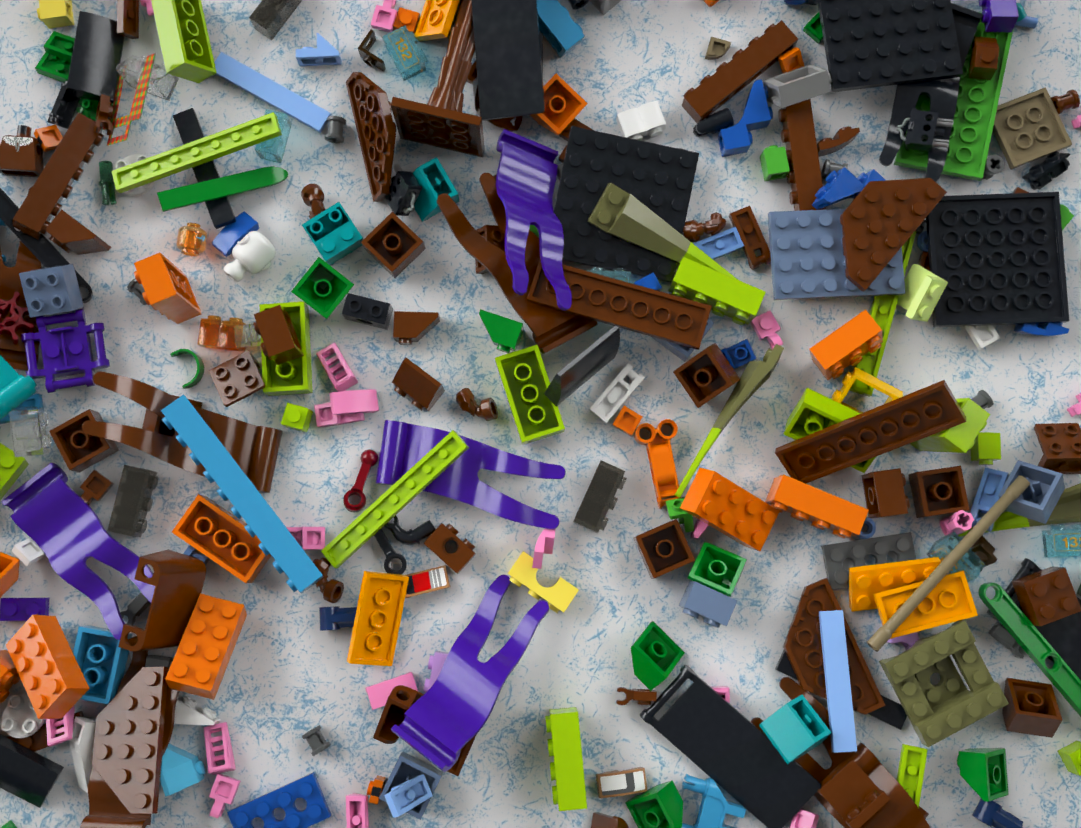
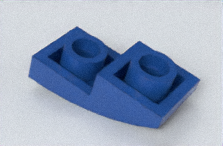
[212,211,259,257]
[1014,322,1069,336]
[721,339,757,369]

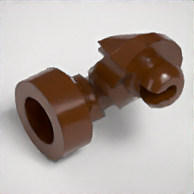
[301,184,325,219]
[683,212,726,242]
[456,388,498,421]
[313,557,344,603]

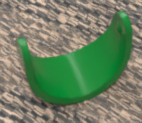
[170,349,205,389]

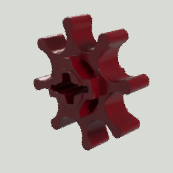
[0,292,34,344]

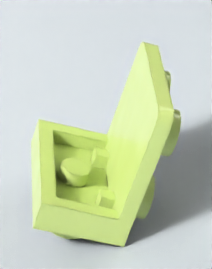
[897,264,948,322]

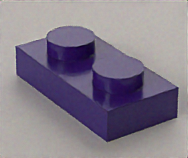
[0,598,50,621]

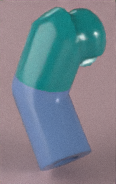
[1015,3,1038,29]

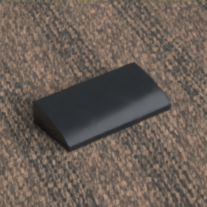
[66,11,125,103]
[544,325,620,407]
[0,734,64,808]

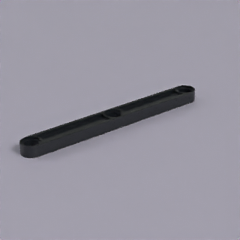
[0,188,93,303]

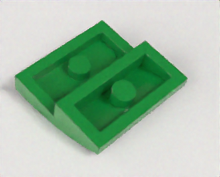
[35,31,75,83]

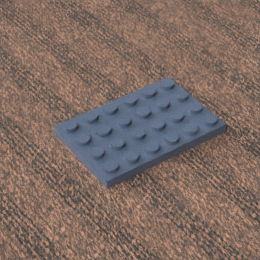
[768,209,905,300]

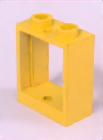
[831,367,903,413]

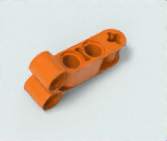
[634,419,681,509]

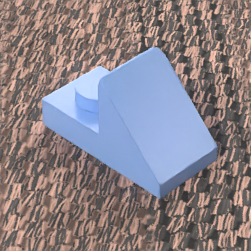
[296,33,342,66]
[384,774,433,818]

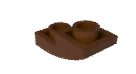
[817,126,860,157]

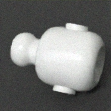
[224,231,276,282]

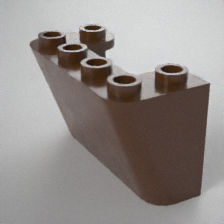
[118,549,206,652]
[373,685,477,776]

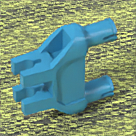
[682,774,746,828]

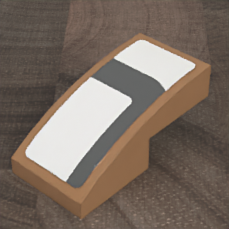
[596,767,648,798]

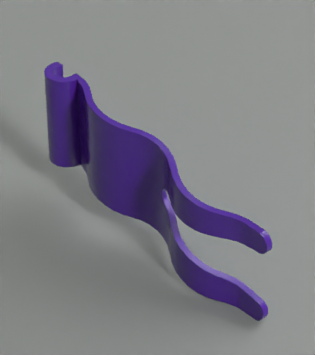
[496,129,572,311]
[376,420,566,529]
[1,463,155,640]
[391,575,549,772]

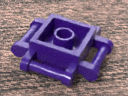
[21,309,110,393]

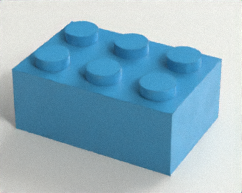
[73,625,133,704]

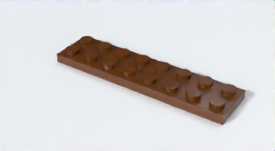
[527,259,712,350]
[775,380,966,484]

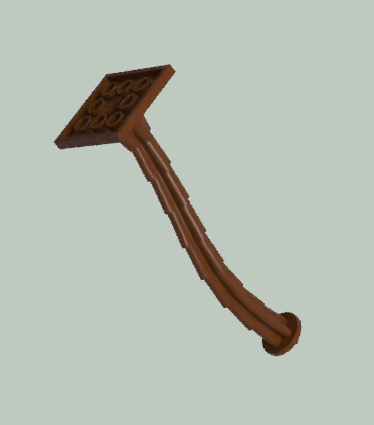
[391,0,485,158]

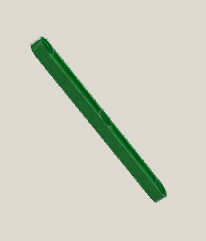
[978,582,1081,717]

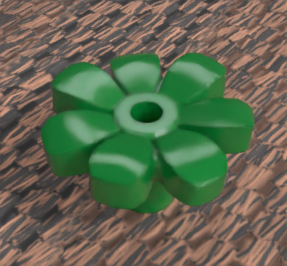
[76,98,99,121]

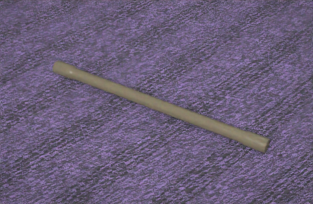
[867,475,1030,652]

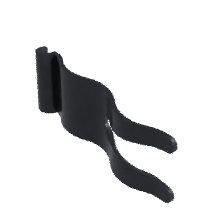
[879,3,983,182]

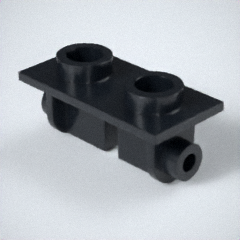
[47,81,80,129]
[1022,152,1070,190]

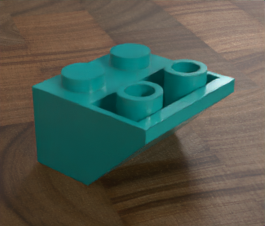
[413,157,460,222]
[302,202,363,266]
[759,695,831,764]

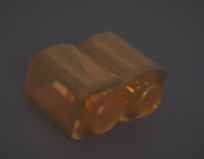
[197,315,248,351]

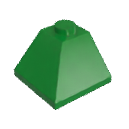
[291,257,354,319]
[479,309,524,353]
[688,542,747,597]
[631,621,685,691]
[957,748,1009,802]
[625,780,683,828]

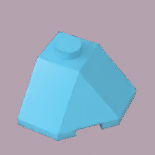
[160,743,205,797]

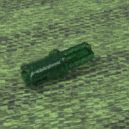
[98,161,117,205]

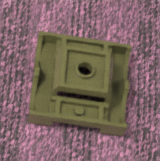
[879,620,1009,747]

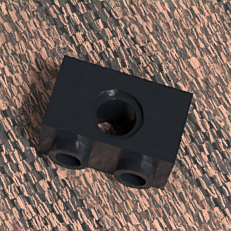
[342,293,393,330]

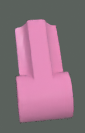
[940,510,974,539]

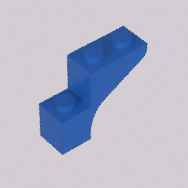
[718,79,773,157]
[812,167,885,210]

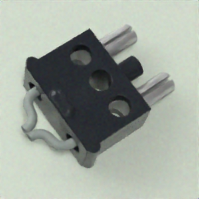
[897,108,954,152]
[385,164,422,216]

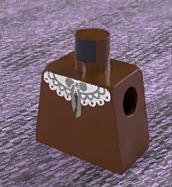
[0,125,44,177]

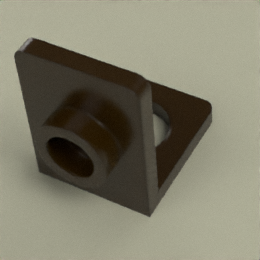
[358,29,386,71]
[966,535,997,569]

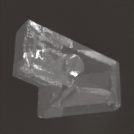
[234,324,261,348]

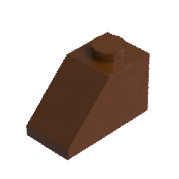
[968,36,999,80]
[393,311,440,345]

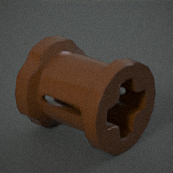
[1051,89,1080,114]

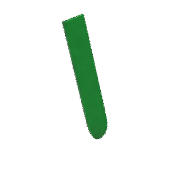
[157,166,288,212]

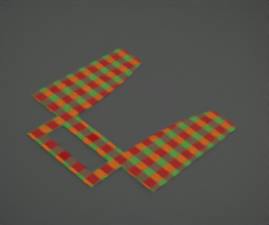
[103,53,156,146]

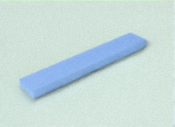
[214,52,332,133]
[818,610,857,753]

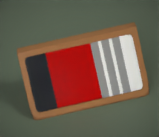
[405,565,451,598]

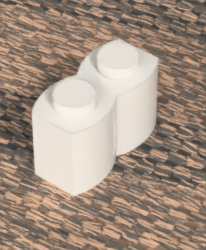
[616,101,666,141]

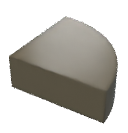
[705,37,731,60]

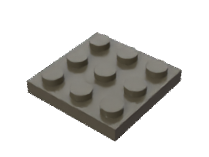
[993,87,1072,170]

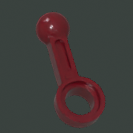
[343,449,378,512]

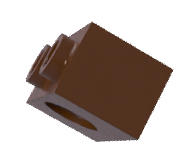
[424,523,476,574]

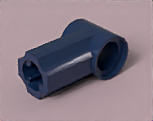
[319,606,357,631]
[972,798,1023,828]

